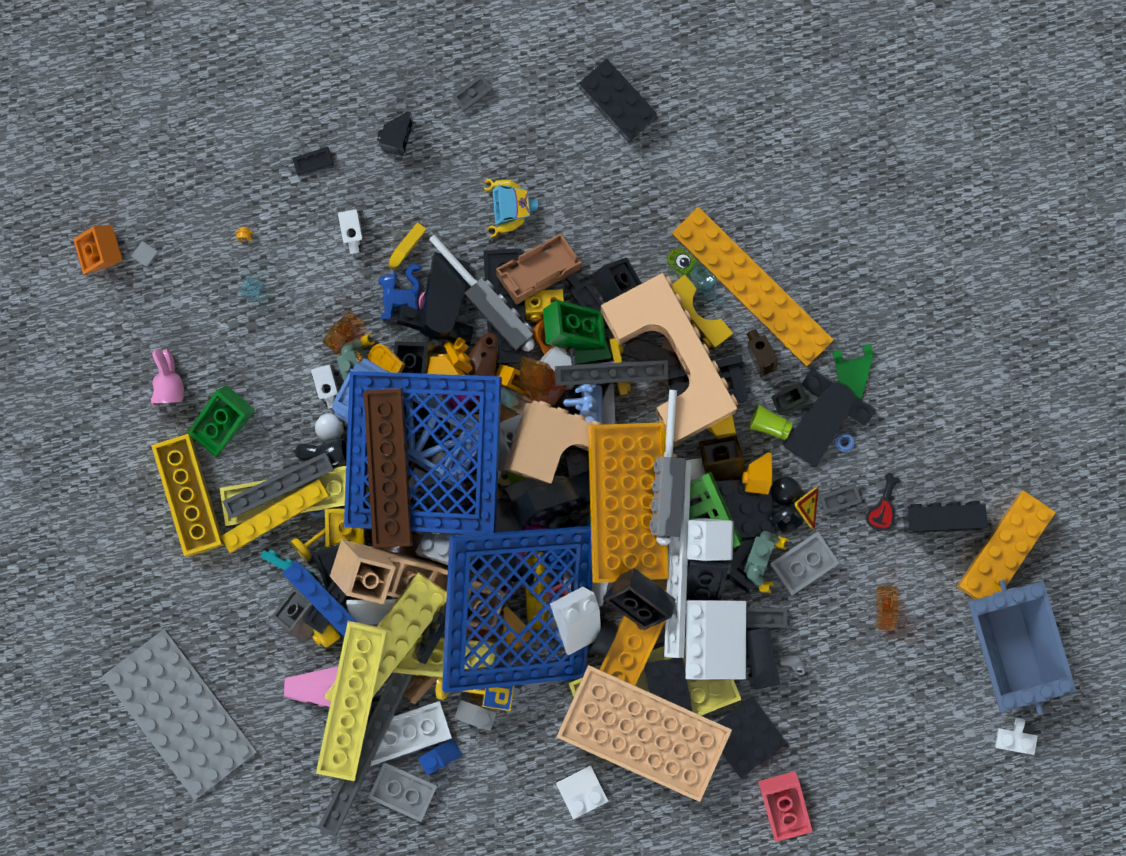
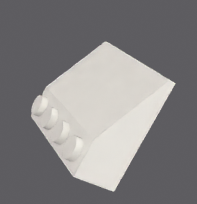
[686,600,746,680]

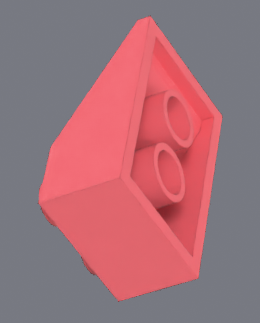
[758,771,813,842]

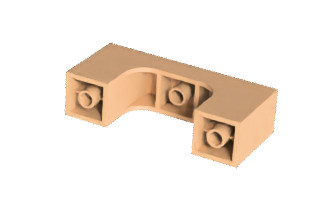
[601,273,738,446]
[504,401,677,484]
[330,539,506,630]

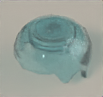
[689,263,717,292]

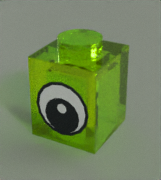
[666,246,697,276]

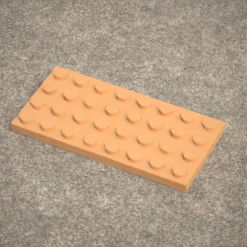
[556,665,732,802]

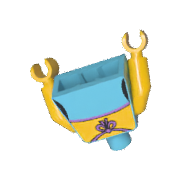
[484,179,538,238]

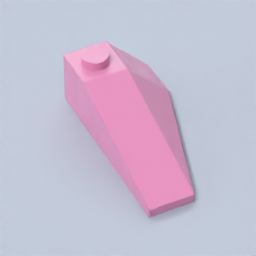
[284,666,338,707]

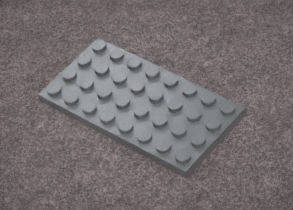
[102,629,257,800]

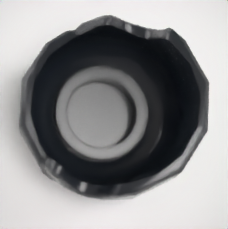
[771,477,801,506]
[773,506,804,533]

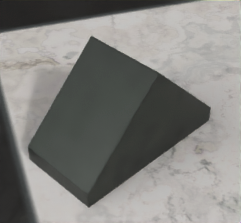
[771,382,808,414]

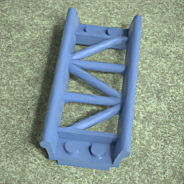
[332,358,479,491]

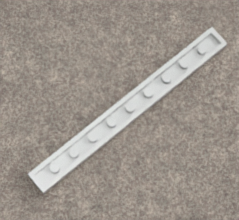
[664,461,691,658]

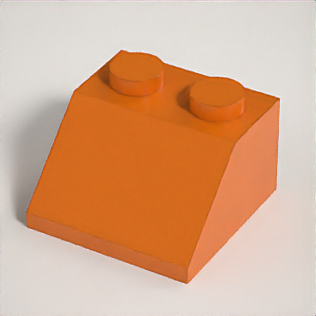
[73,225,123,275]

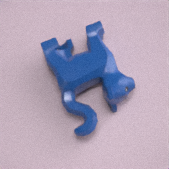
[378,264,422,321]

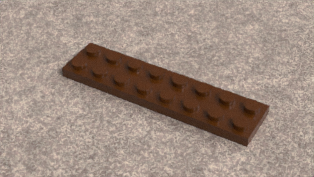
[363,388,413,548]

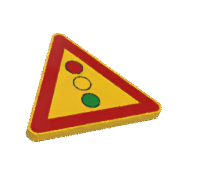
[795,487,819,529]

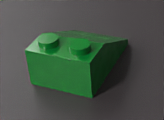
[543,300,606,348]
[187,386,255,457]

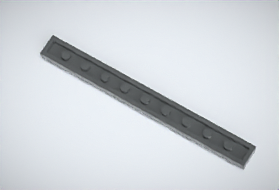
[318,673,414,837]

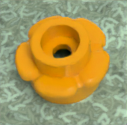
[235,227,254,241]

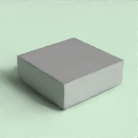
[131,241,158,268]

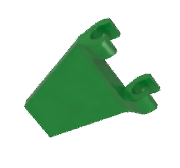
[832,344,873,399]

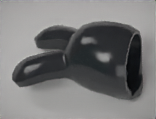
[295,438,347,468]

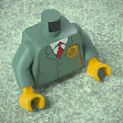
[337,334,375,381]
[744,531,789,593]

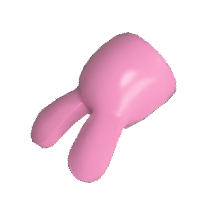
[151,349,184,406]

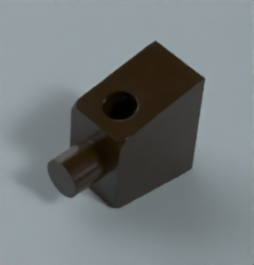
[746,329,778,377]

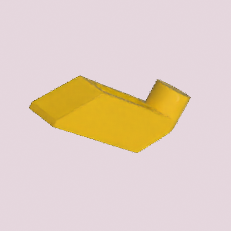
[389,222,426,270]

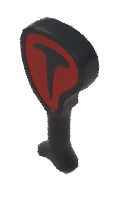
[866,473,901,531]

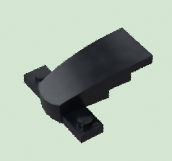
[397,252,473,346]
[784,368,876,467]
[469,498,536,589]

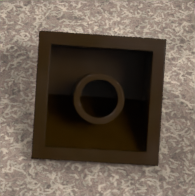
[699,435,745,481]

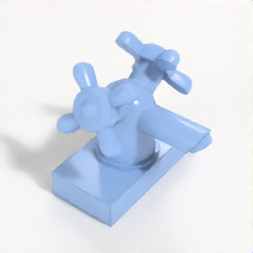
[563,384,603,424]

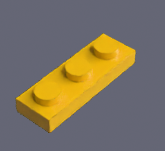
[609,338,631,397]

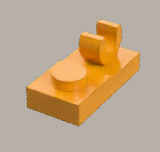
[444,337,472,374]

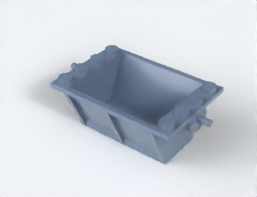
[968,580,1076,714]

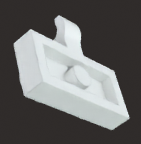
[995,718,1037,755]

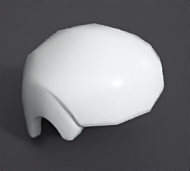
[315,413,344,442]

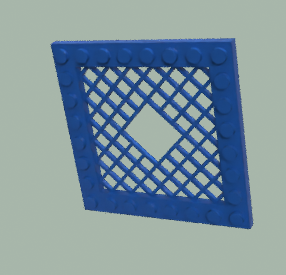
[344,371,502,534]
[442,526,592,693]

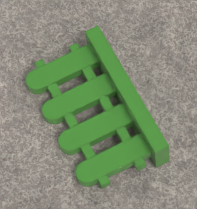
[689,472,743,548]

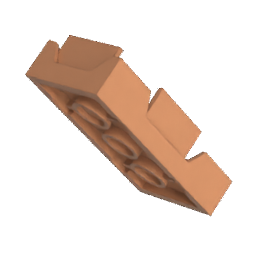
[496,234,582,305]

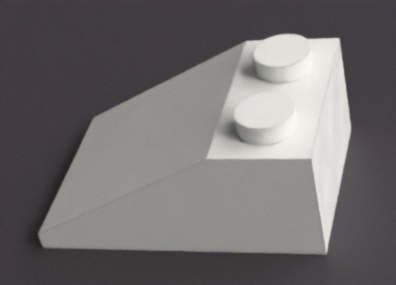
[550,587,601,655]

